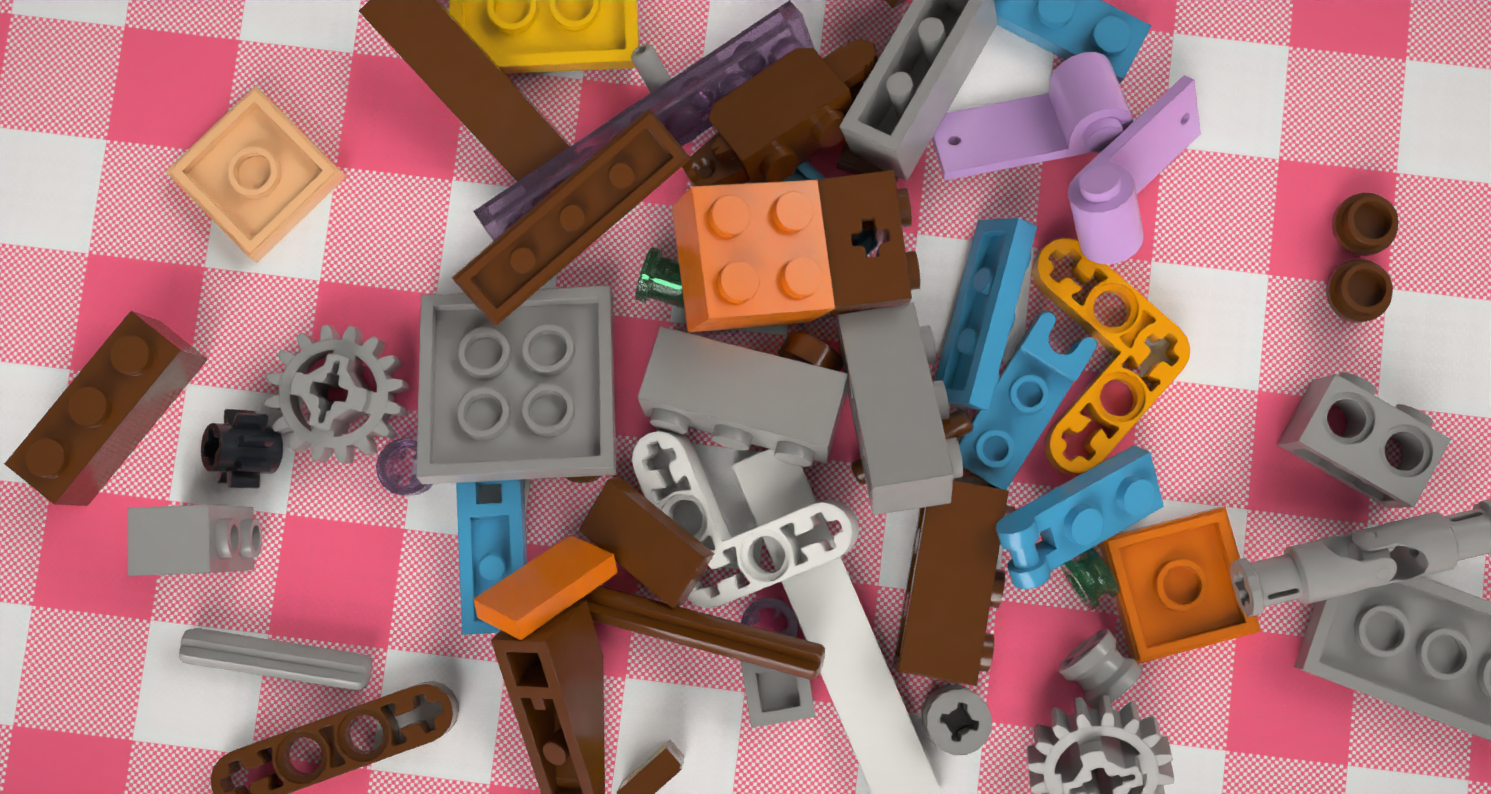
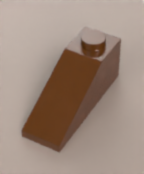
[491,600,605,794]

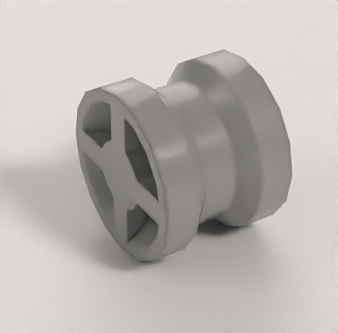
[1058,629,1142,709]
[921,684,992,755]

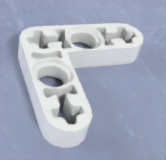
[632,430,859,608]

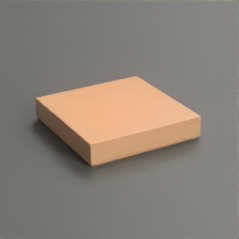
[166,86,347,263]

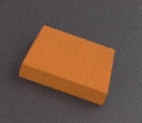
[1099,507,1261,664]

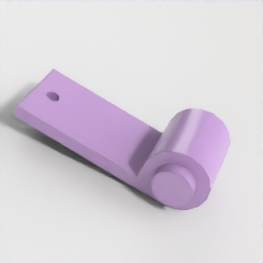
[932,52,1133,181]
[1068,75,1201,264]

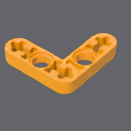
[1032,238,1191,474]

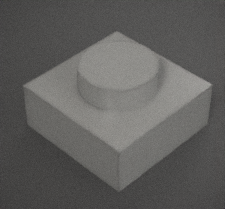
[741,661,816,728]

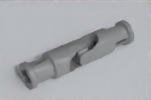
[1230,499,1491,617]

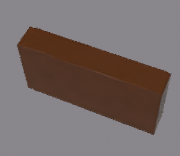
[579,477,715,609]

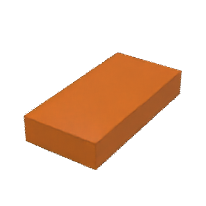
[473,535,618,640]

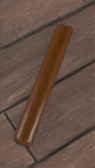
[580,586,825,679]

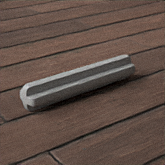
[179,628,372,691]

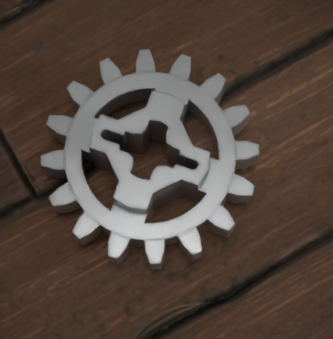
[264,325,409,464]
[1027,695,1175,794]

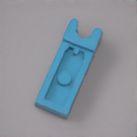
[958,310,1097,490]

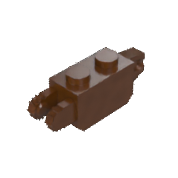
[682,37,878,187]

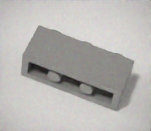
[840,0,998,181]
[838,303,963,515]
[638,326,848,467]

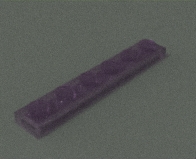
[473,0,815,240]

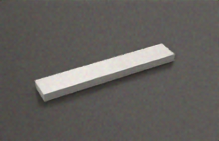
[732,449,943,794]

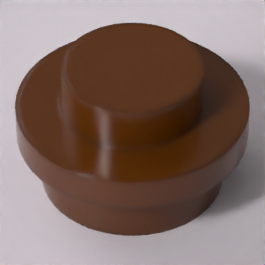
[1332,193,1399,256]
[1326,259,1393,323]

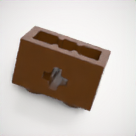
[817,170,920,318]

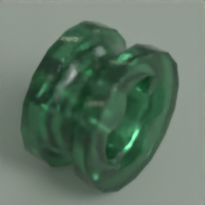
[1060,548,1120,610]

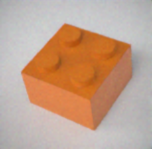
[672,180,835,333]

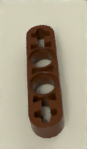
[210,681,459,794]

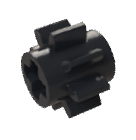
[201,409,283,489]

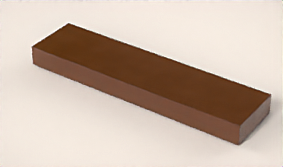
[359,0,584,202]
[452,108,691,327]

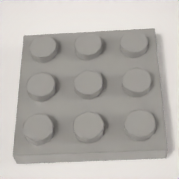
[416,285,616,484]

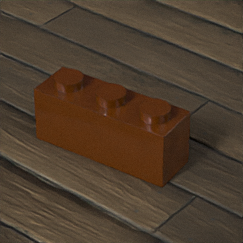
[4,311,208,506]
[893,481,1016,686]

